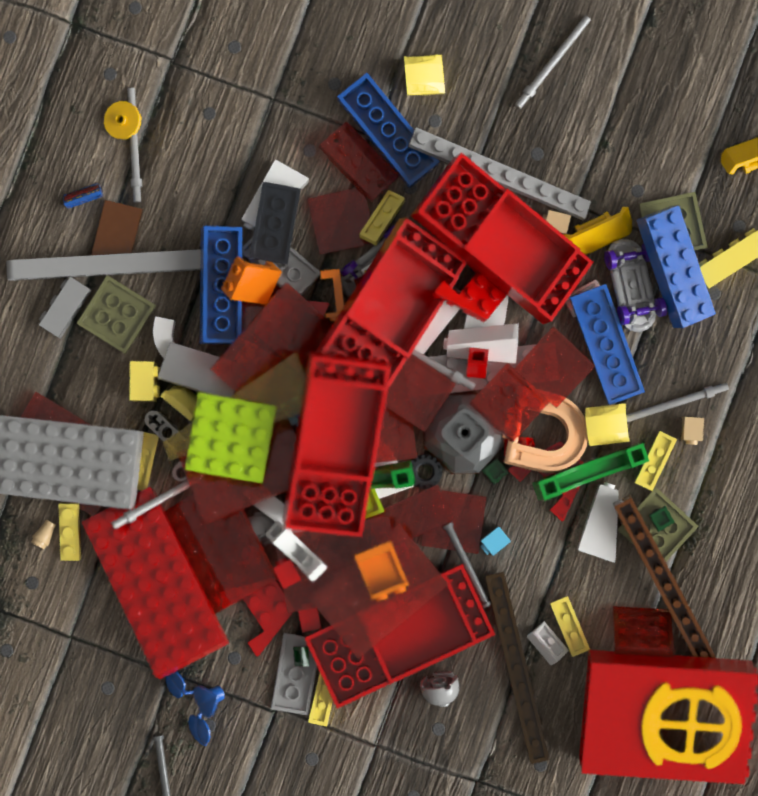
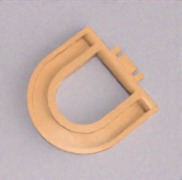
[502,386,588,473]

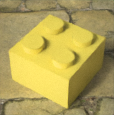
[130,361,160,402]

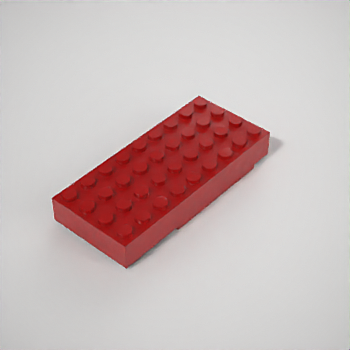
[411,152,593,325]
[316,218,467,389]
[282,352,391,537]
[82,487,229,679]
[304,564,495,709]

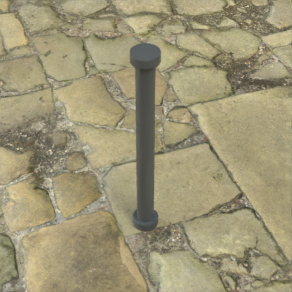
[442,521,492,608]
[152,735,170,796]

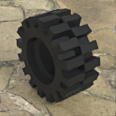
[411,455,442,489]

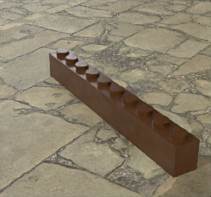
[612,494,716,658]

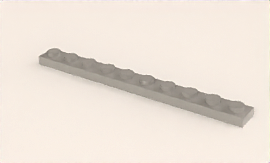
[408,127,591,220]

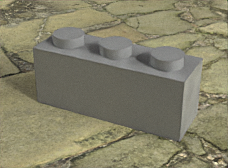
[39,277,92,339]

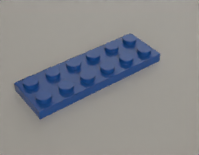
[569,284,645,405]

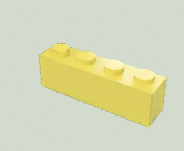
[699,228,758,289]

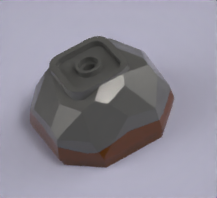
[423,392,505,474]

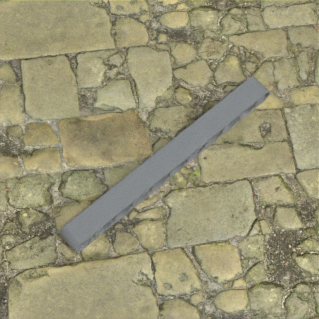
[6,249,201,280]

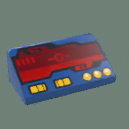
[63,183,103,209]

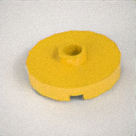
[104,101,141,140]

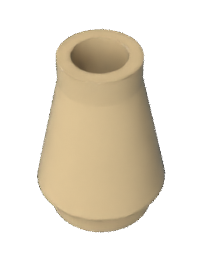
[31,520,56,550]

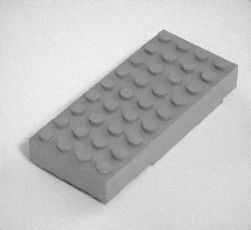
[0,415,144,509]

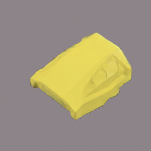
[404,55,445,96]
[161,386,198,421]
[585,404,630,446]

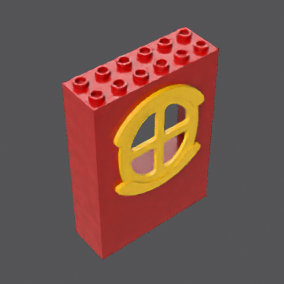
[579,650,758,784]

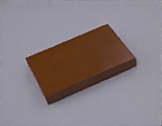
[91,200,143,255]

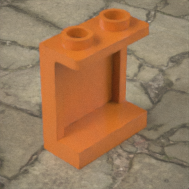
[222,257,282,305]
[320,269,344,321]
[355,541,408,602]

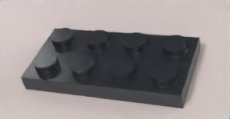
[249,182,301,265]

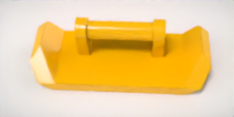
[721,137,758,175]
[563,207,632,255]

